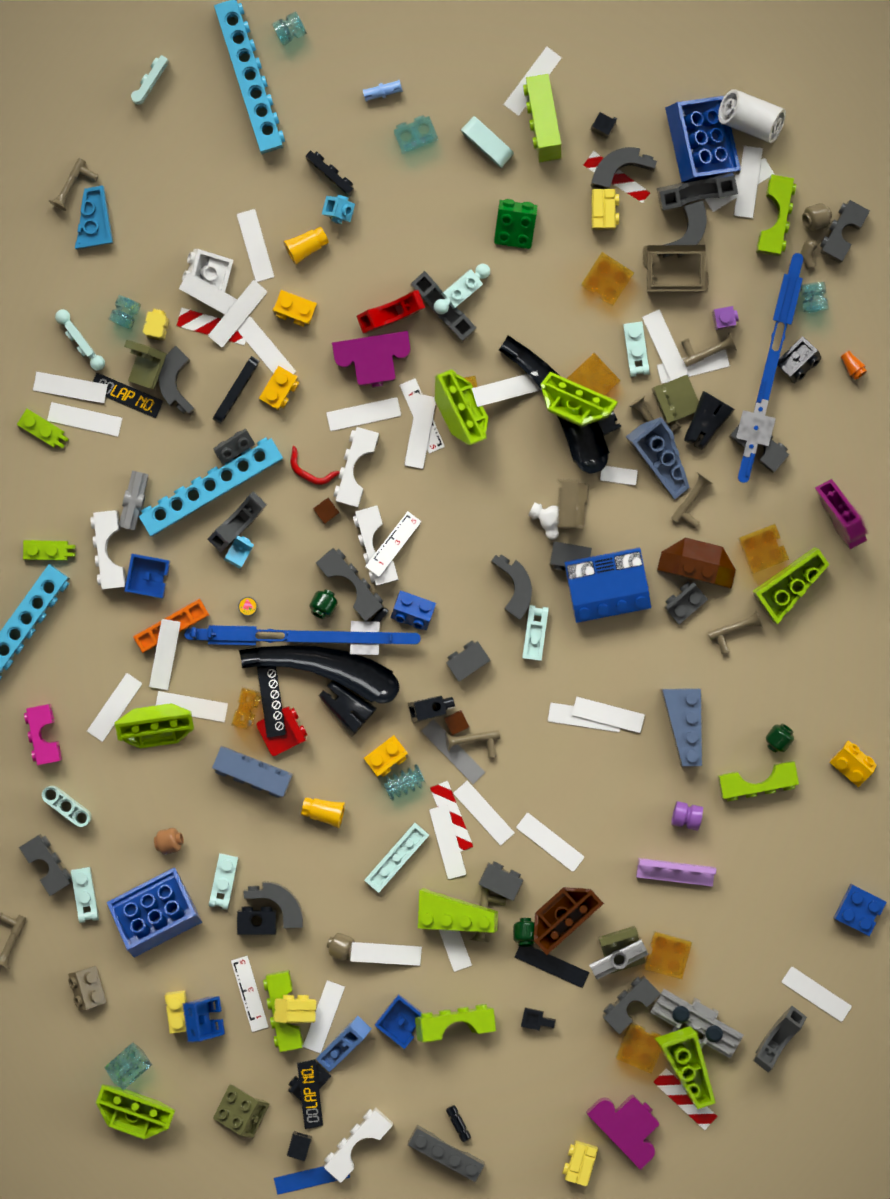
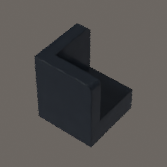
[590,112,617,138]
[287,1131,312,1161]

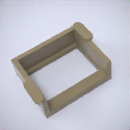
[643,245,708,292]
[557,480,589,529]

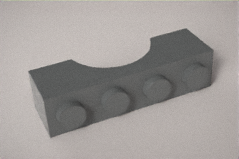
[657,172,738,210]
[411,271,476,342]
[316,548,383,621]
[408,1125,485,1182]

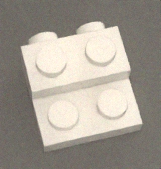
[182,249,233,292]

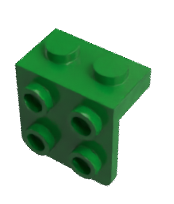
[494,199,538,249]

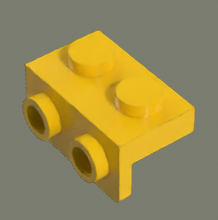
[829,741,877,787]

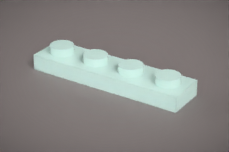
[364,823,429,893]

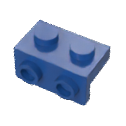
[391,590,436,630]

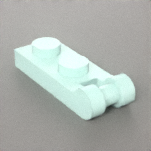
[131,55,169,105]
[623,321,650,377]
[522,605,549,661]
[209,853,238,910]
[71,867,99,923]

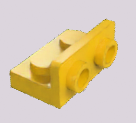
[273,290,317,327]
[259,366,299,411]
[364,735,408,777]

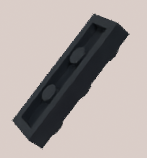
[305,150,354,196]

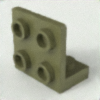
[124,340,167,389]
[652,375,699,424]
[598,926,646,974]
[213,1084,270,1138]

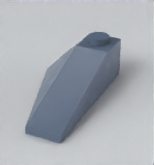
[626,417,690,499]

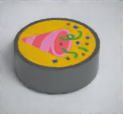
[238,597,258,616]

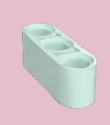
[461,116,514,168]
[42,785,92,827]

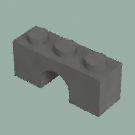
[820,200,870,263]
[729,423,789,473]
[19,834,72,896]
[602,975,661,1034]

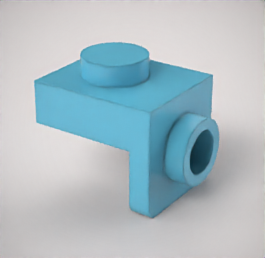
[224,536,254,569]

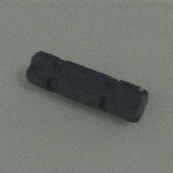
[446,1105,471,1142]

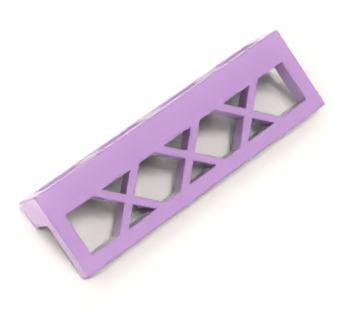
[636,858,716,887]

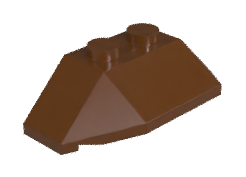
[657,537,736,589]
[534,887,604,955]

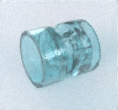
[272,11,307,46]
[801,282,829,313]
[108,295,141,329]

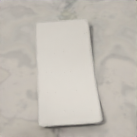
[600,466,638,485]

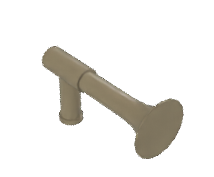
[49,158,98,211]
[681,332,737,367]
[629,395,681,432]
[671,472,713,529]
[708,610,763,654]
[445,730,500,757]
[470,888,506,942]
[0,912,26,969]

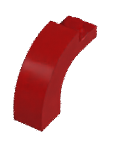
[356,290,425,334]

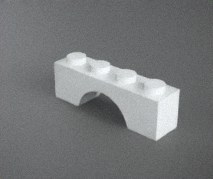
[333,427,379,508]
[353,506,398,586]
[91,510,126,589]
[324,1108,393,1183]

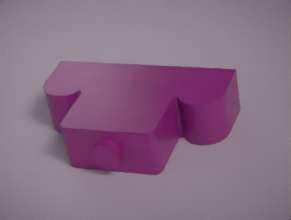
[332,331,410,388]
[815,479,868,549]
[586,1095,659,1170]

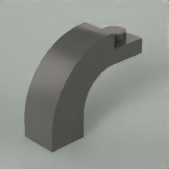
[591,147,657,189]
[657,201,707,258]
[159,345,195,414]
[207,491,267,553]
[491,554,532,620]
[244,881,303,928]
[753,1006,807,1072]

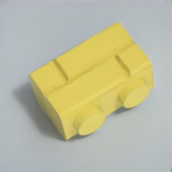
[591,189,619,230]
[143,309,169,341]
[165,990,187,1033]
[274,995,316,1023]
[562,1140,598,1186]

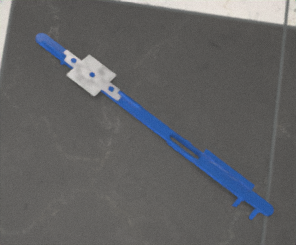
[736,253,803,483]
[184,621,421,655]

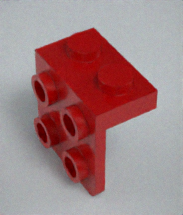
[256,706,308,756]

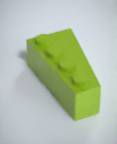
[523,74,561,162]
[752,547,830,625]
[418,888,498,933]
[654,1026,716,1109]

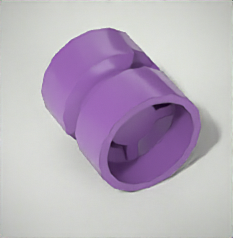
[671,801,703,831]

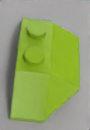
[435,369,488,445]
[541,372,618,426]
[115,703,194,748]
[96,1084,175,1139]

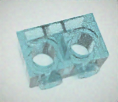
[394,115,438,154]
[104,1042,152,1090]

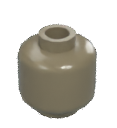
[802,203,832,231]
[327,933,355,961]

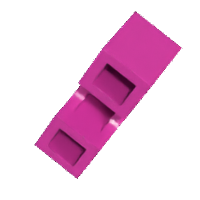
[24,704,62,765]

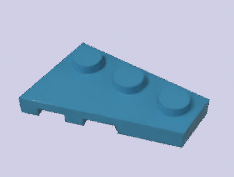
[75,186,113,249]

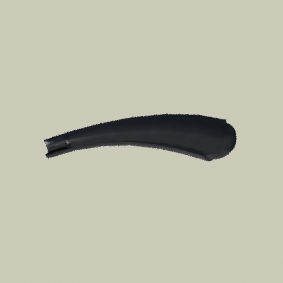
[498,335,610,474]
[239,646,399,703]

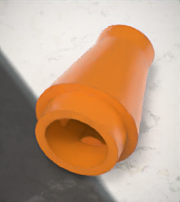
[840,351,867,380]

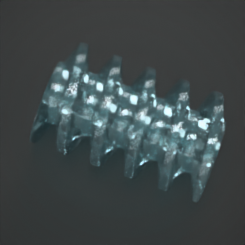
[383,764,426,801]

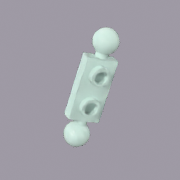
[434,264,490,314]
[55,309,105,371]

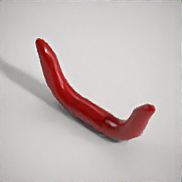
[290,446,340,485]

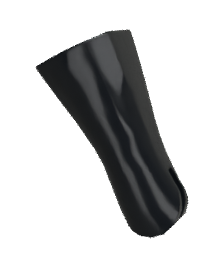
[684,391,735,450]
[318,680,377,737]

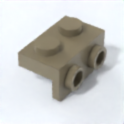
[68,966,106,1010]

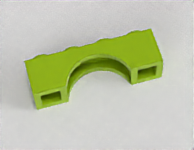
[756,174,796,256]
[718,761,799,802]
[263,970,303,1052]
[415,1004,496,1042]

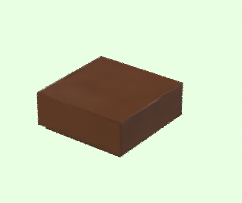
[313,497,340,524]
[444,710,469,735]

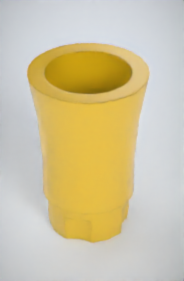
[283,227,329,265]
[301,798,345,829]

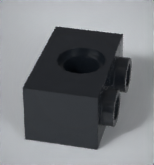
[237,906,277,935]

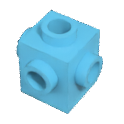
[322,195,355,224]

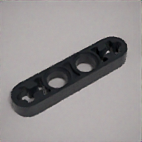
[213,356,260,424]

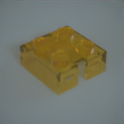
[581,252,634,306]
[567,353,621,396]
[738,524,789,574]
[231,687,261,729]
[644,931,692,979]
[615,1022,662,1074]

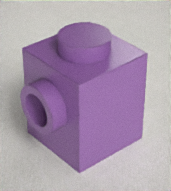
[712,306,739,330]

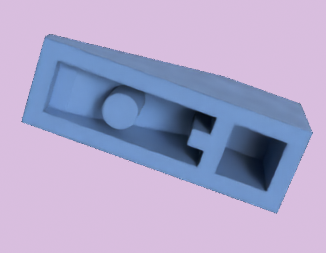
[316,1016,372,1072]

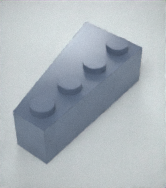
[661,688,702,766]
[212,746,293,798]

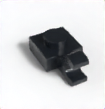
[521,1007,556,1031]

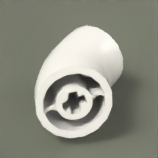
[718,89,786,143]

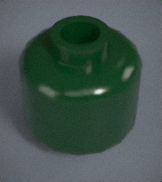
[309,589,338,619]
[766,723,794,753]
[513,918,535,947]

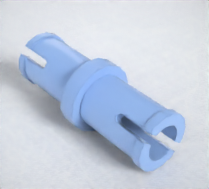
[363,80,403,102]

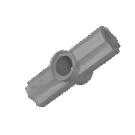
[119,471,149,530]
[589,939,649,980]

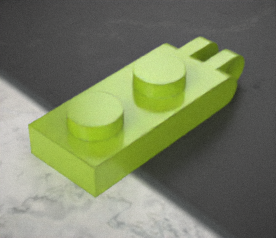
[17,408,69,448]
[23,540,76,560]

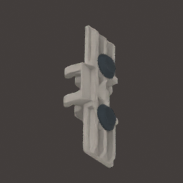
[650,989,744,1058]

